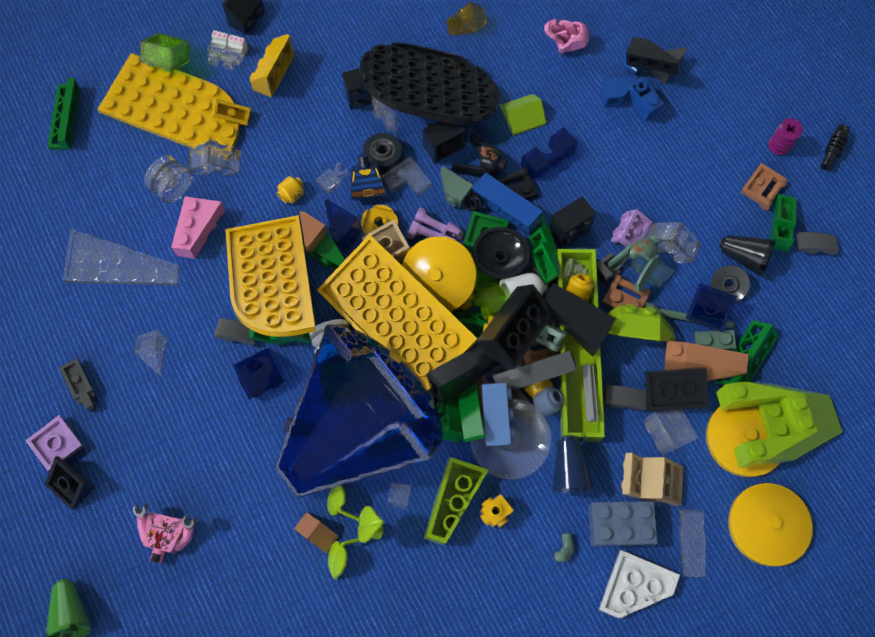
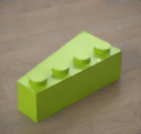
[423,457,489,545]

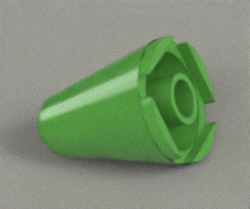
[46,579,91,637]

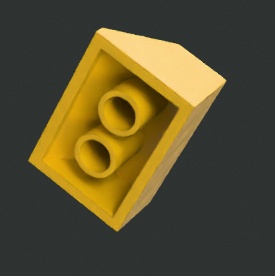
[250,34,295,97]

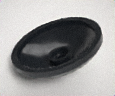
[473,227,530,279]

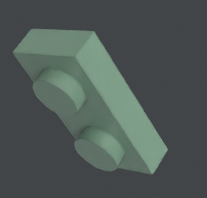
[694,330,736,351]

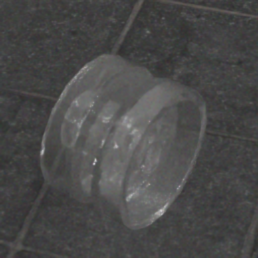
[144,155,193,203]

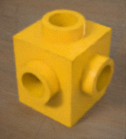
[480,494,514,528]

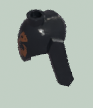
[451,133,508,177]

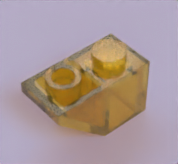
[446,1,488,36]

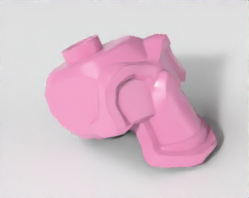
[544,19,590,54]

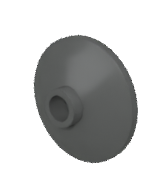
[710,265,750,303]

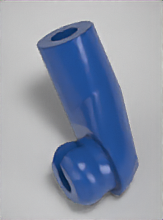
[623,53,641,75]

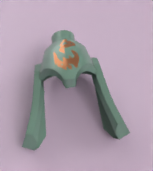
[605,235,660,291]

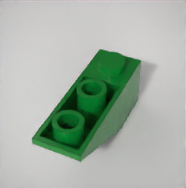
[303,234,345,270]
[435,397,464,443]

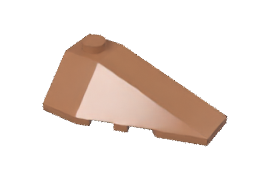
[665,341,748,382]

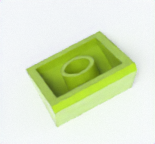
[500,94,546,136]

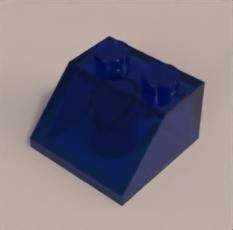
[325,199,361,250]
[685,283,737,333]
[233,348,285,400]

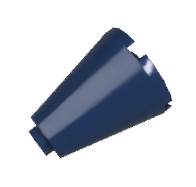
[553,435,593,493]

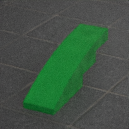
[529,213,560,285]
[458,381,485,443]

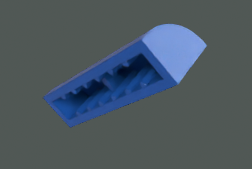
[471,173,543,236]

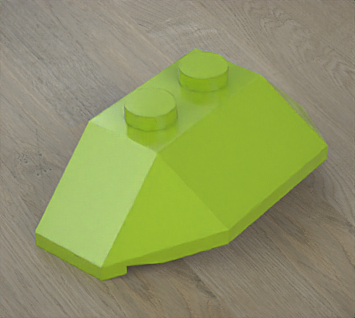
[607,304,676,341]

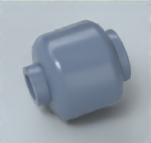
[533,387,563,416]

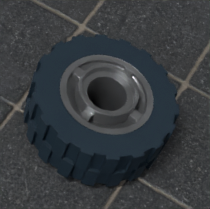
[363,132,403,174]

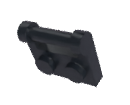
[495,167,538,200]

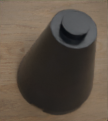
[719,235,776,276]

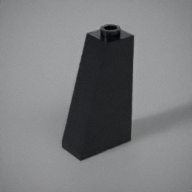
[542,284,616,357]
[426,345,499,406]

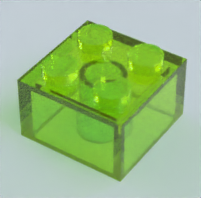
[140,32,190,72]

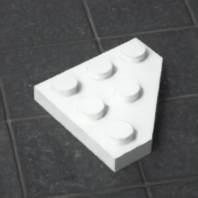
[599,550,680,618]

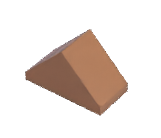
[300,211,327,254]
[294,512,339,554]

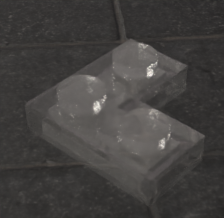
[381,157,432,196]

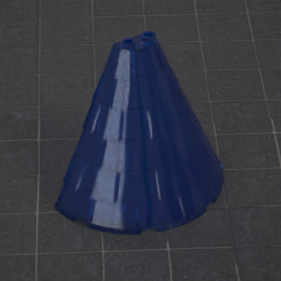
[275,324,443,498]

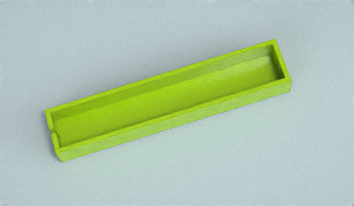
[556,249,605,442]

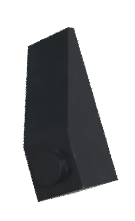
[626,37,680,75]

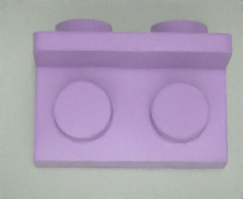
[611,209,652,247]

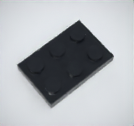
[645,367,709,412]

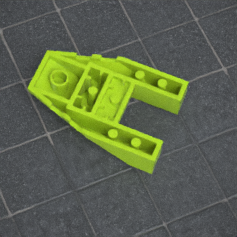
[716,382,842,469]

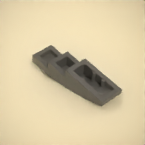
[493,351,578,391]

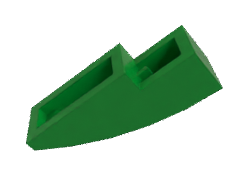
[770,194,796,252]

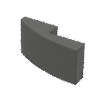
[796,232,839,255]
[214,318,255,346]
[604,385,646,411]

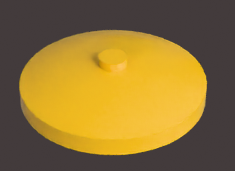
[402,236,477,312]
[706,406,780,478]
[728,483,813,567]

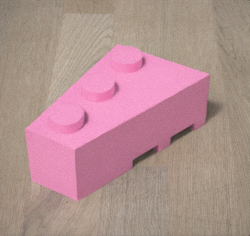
[171,196,226,259]

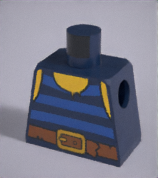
[351,154,386,200]

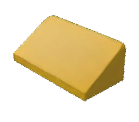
[212,99,251,126]

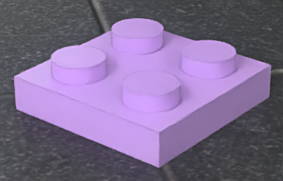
[25,415,84,471]

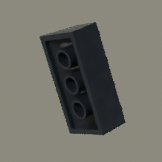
[476,284,554,370]

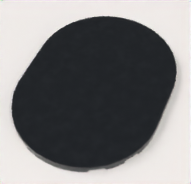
[359,42,500,125]

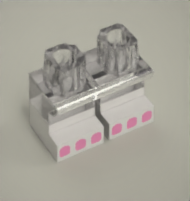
[207,30,248,70]

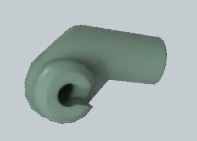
[554,533,574,563]

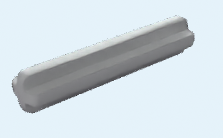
[582,364,599,422]

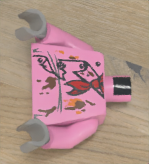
[133,503,198,564]

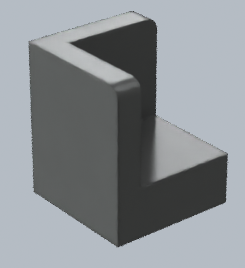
[596,252,621,285]

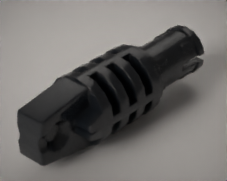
[820,124,850,171]

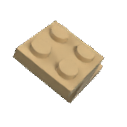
[621,453,683,506]

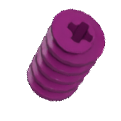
[768,118,803,155]

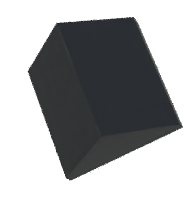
[44,456,96,510]

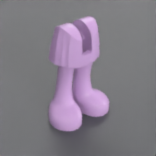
[407,207,464,242]

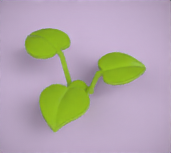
[327,481,384,580]

